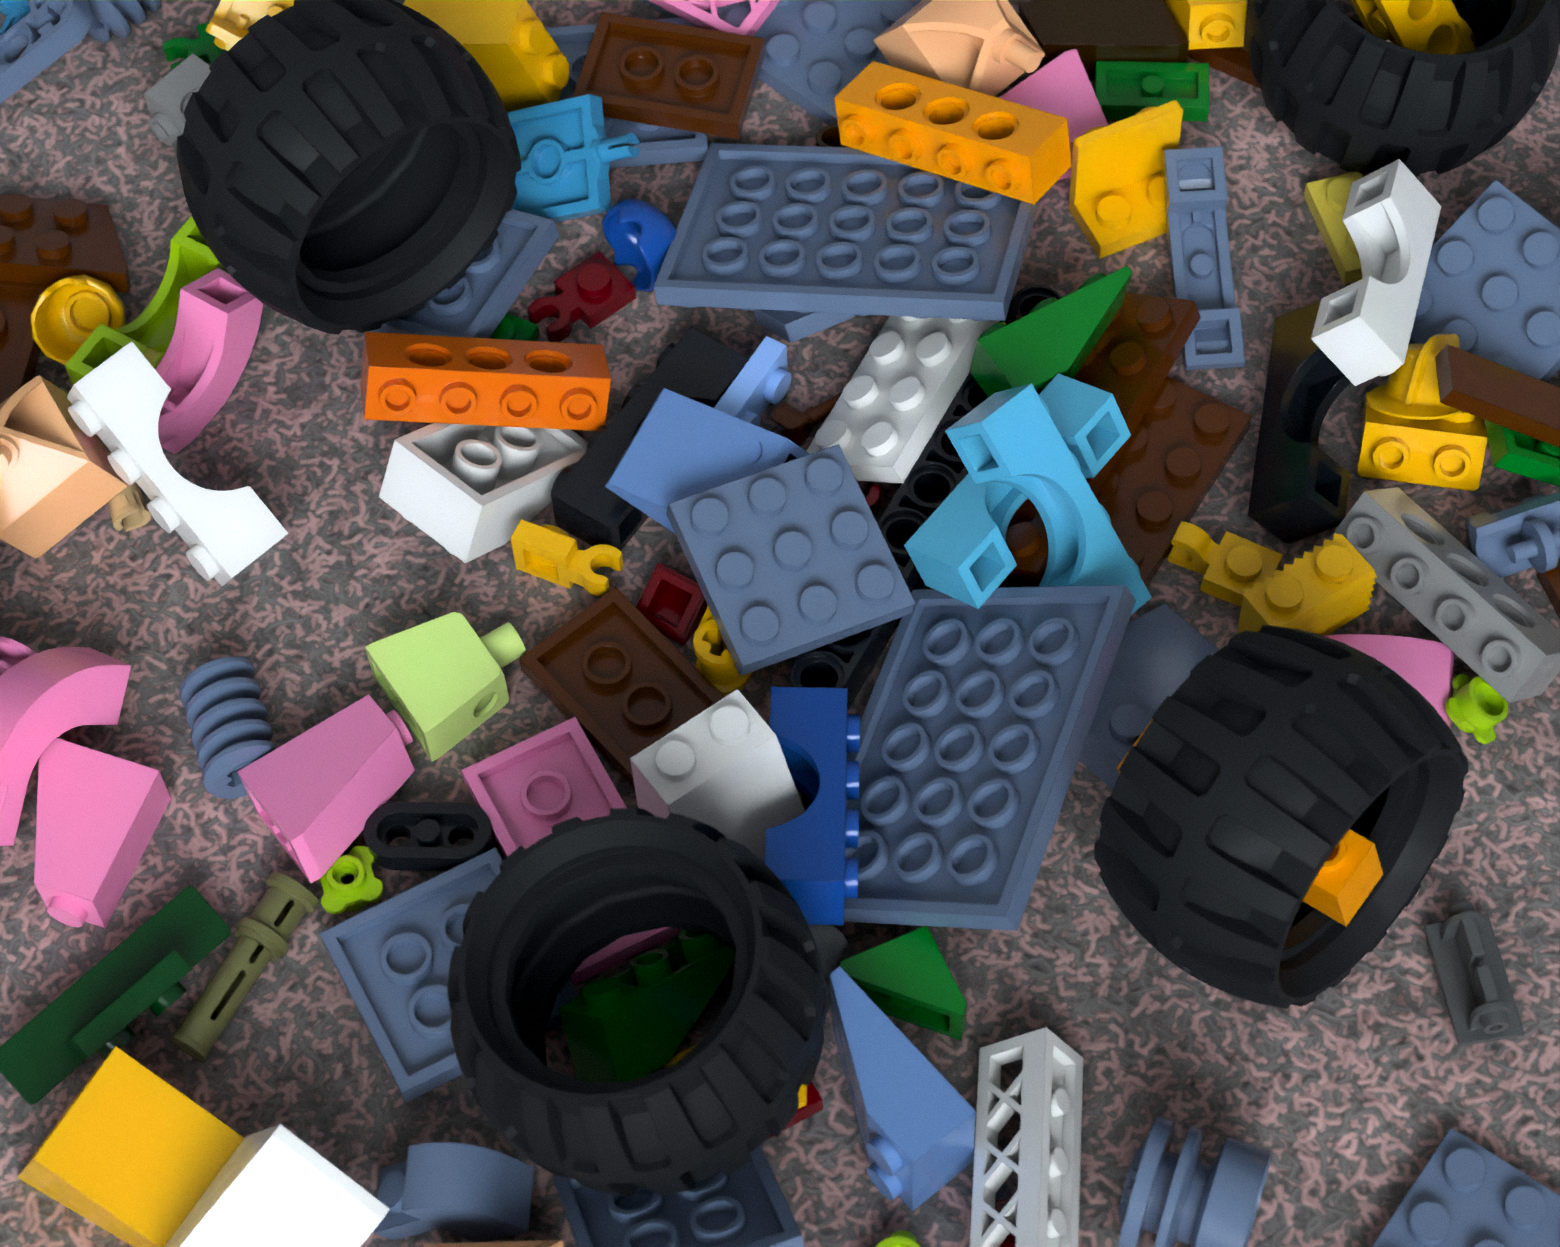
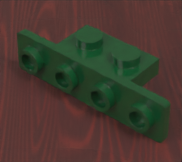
[0,886,231,1105]

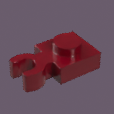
[528,251,636,342]

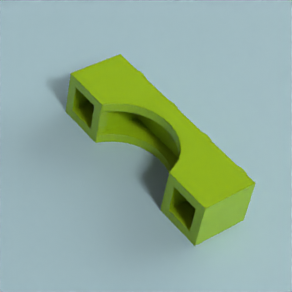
[65,215,228,386]

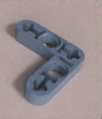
[0,0,92,104]

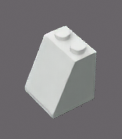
[630,689,805,862]
[165,1124,390,1247]

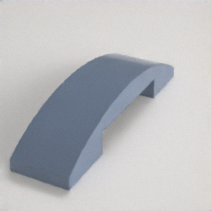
[1163,146,1245,370]

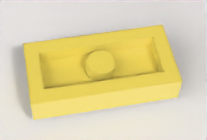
[1304,171,1363,284]

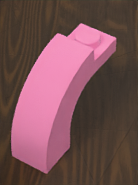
[96,268,263,454]
[0,647,132,846]

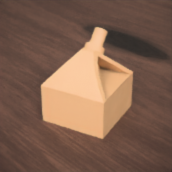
[873,0,1045,97]
[0,375,128,559]

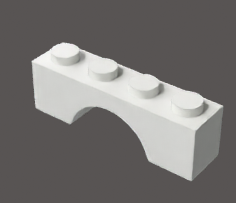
[1311,159,1441,386]
[66,341,288,586]

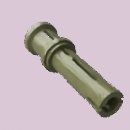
[169,872,320,1062]

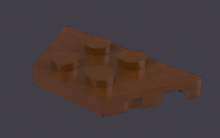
[0,194,131,293]

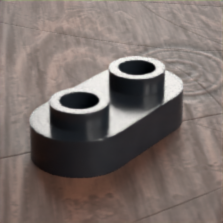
[364,802,495,871]

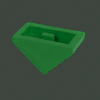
[839,926,967,1041]

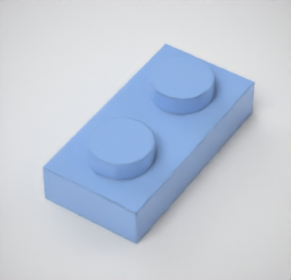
[714,336,792,427]

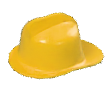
[1365,333,1463,420]

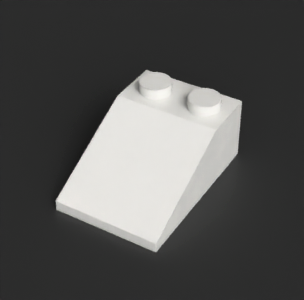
[379,423,589,563]

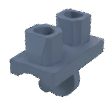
[1465,491,1560,578]

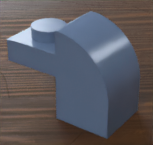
[373,1142,534,1242]

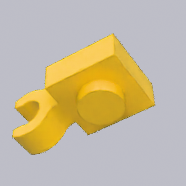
[510,519,624,597]
[1167,521,1283,607]

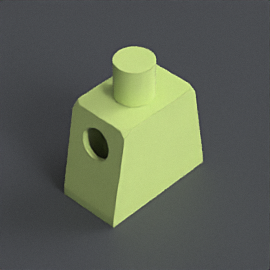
[365,612,527,762]

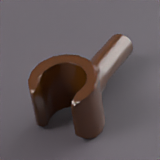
[770,392,842,446]

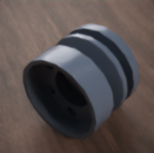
[1118,1115,1273,1247]

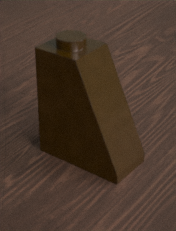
[1018,0,1189,80]

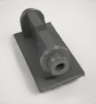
[1423,902,1525,1047]

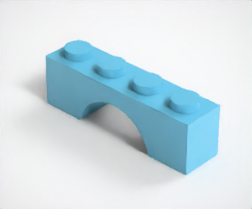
[904,373,1131,609]
[945,383,1152,615]

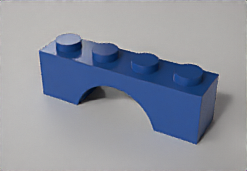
[764,686,860,925]

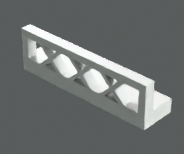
[970,1027,1083,1247]

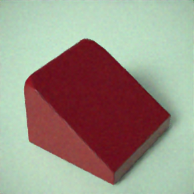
[636,563,708,645]

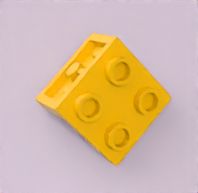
[1069,100,1183,259]

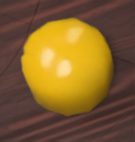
[30,275,127,365]

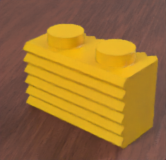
[1237,533,1377,635]

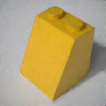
[403,0,570,111]
[17,1047,244,1247]

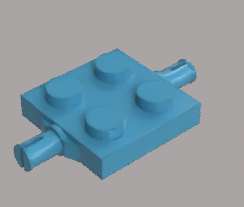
[507,94,640,223]

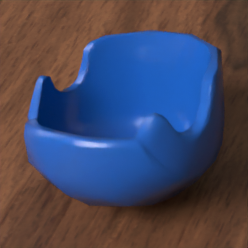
[601,199,677,292]

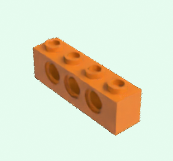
[360,332,611,431]

